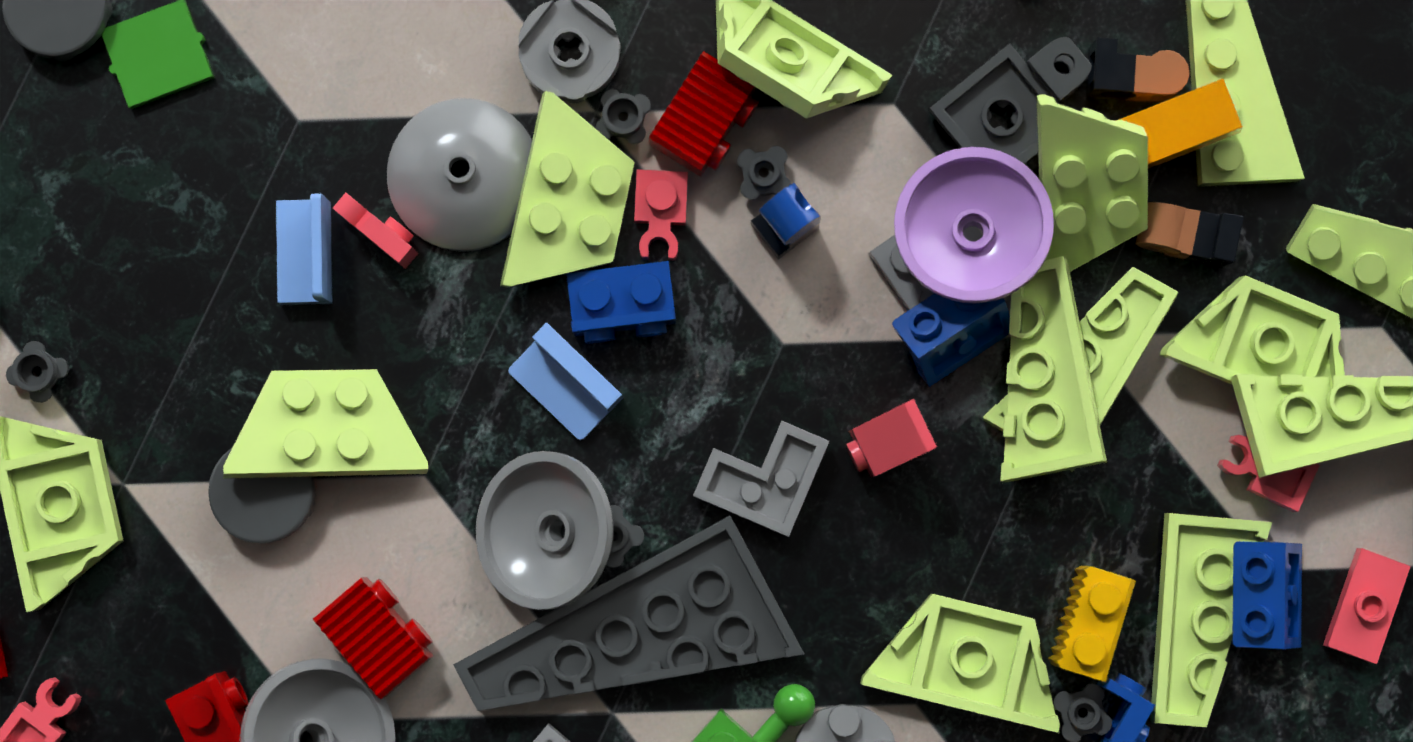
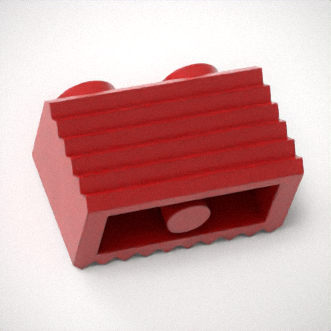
[649,51,759,177]
[313,577,433,700]

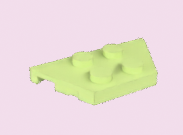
[716,0,892,119]
[500,91,635,288]
[1037,94,1148,272]
[1160,276,1345,384]
[223,369,428,478]
[0,416,124,612]
[860,594,1060,733]

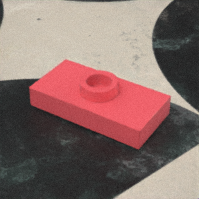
[1323,548,1411,664]

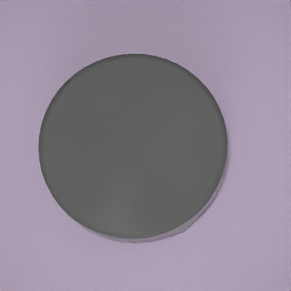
[2,0,112,62]
[208,448,316,543]

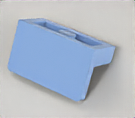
[276,194,332,305]
[508,322,624,440]

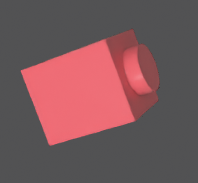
[846,399,937,478]

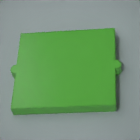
[102,0,214,109]

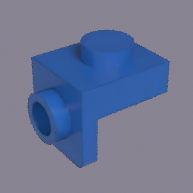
[1096,673,1155,742]

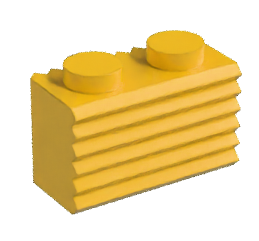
[1048,566,1136,682]

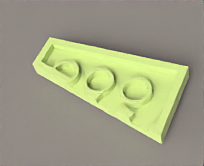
[1186,0,1305,186]
[1286,204,1413,319]
[1001,256,1107,483]
[983,267,1178,472]
[1230,374,1413,478]
[1150,513,1272,727]

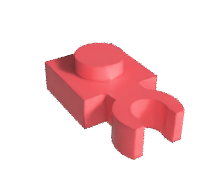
[634,169,688,261]
[333,193,418,269]
[1217,435,1320,512]
[0,677,81,742]

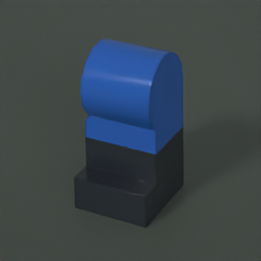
[750,183,821,260]

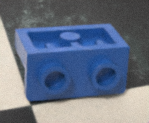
[566,261,676,344]
[892,293,1010,387]
[1232,541,1302,649]

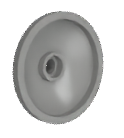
[387,98,532,252]
[476,451,613,609]
[240,659,395,742]

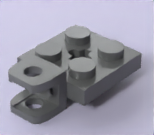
[929,37,1092,164]

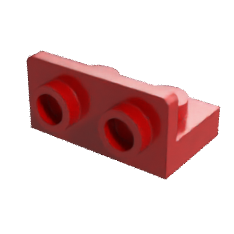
[165,671,249,742]

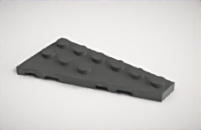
[453,516,804,711]

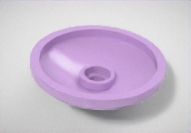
[894,147,1054,303]

